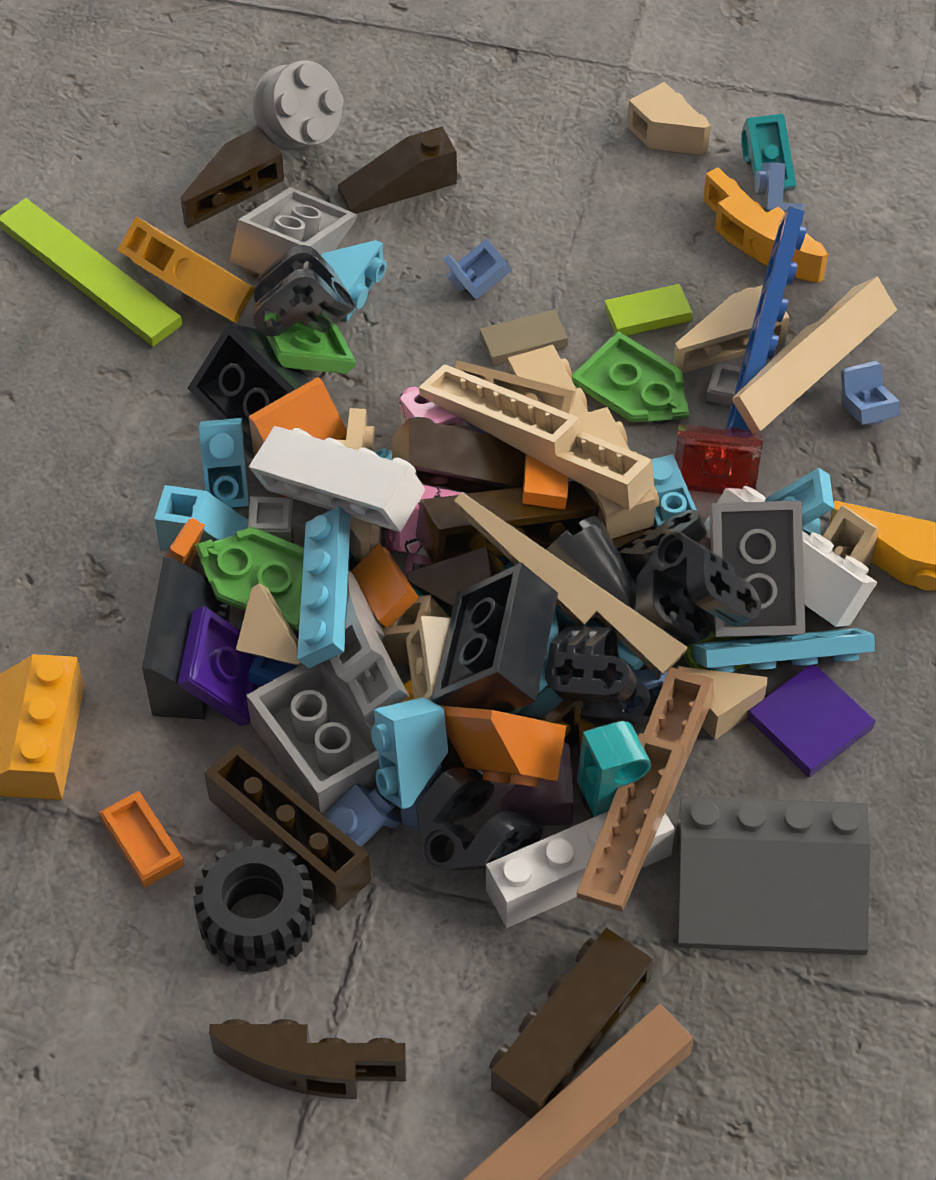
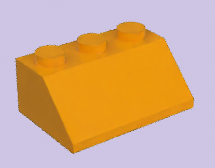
[0,654,85,800]

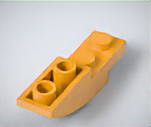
[703,167,828,283]
[117,217,254,323]

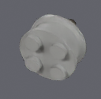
[253,61,344,149]

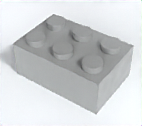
[709,501,805,637]
[246,659,380,815]

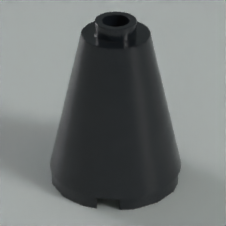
[546,516,638,627]

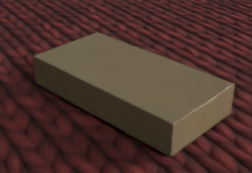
[480,309,568,367]

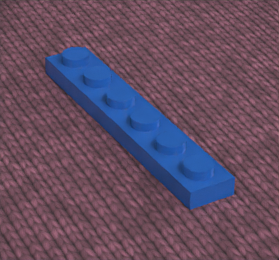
[722,206,807,444]

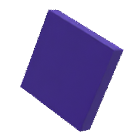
[177,606,258,726]
[747,664,876,778]

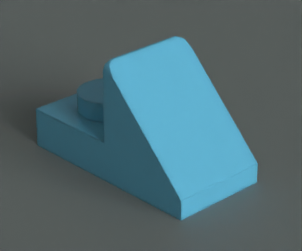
[765,468,834,536]

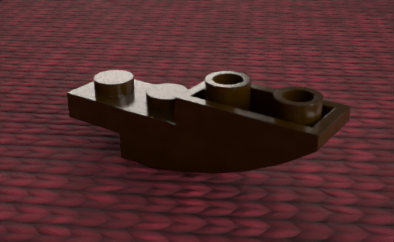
[209,1019,407,1099]

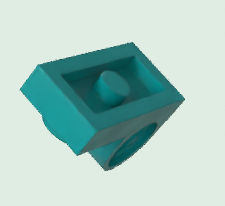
[741,113,797,195]
[577,721,651,817]

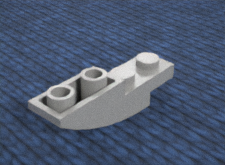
[330,571,409,723]

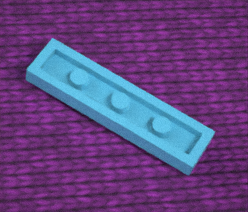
[297,506,351,668]
[692,628,875,673]

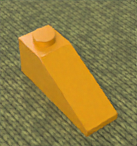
[828,500,936,591]

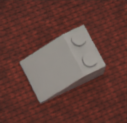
[229,187,357,275]

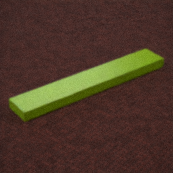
[0,198,182,347]

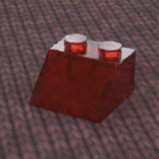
[675,424,763,494]

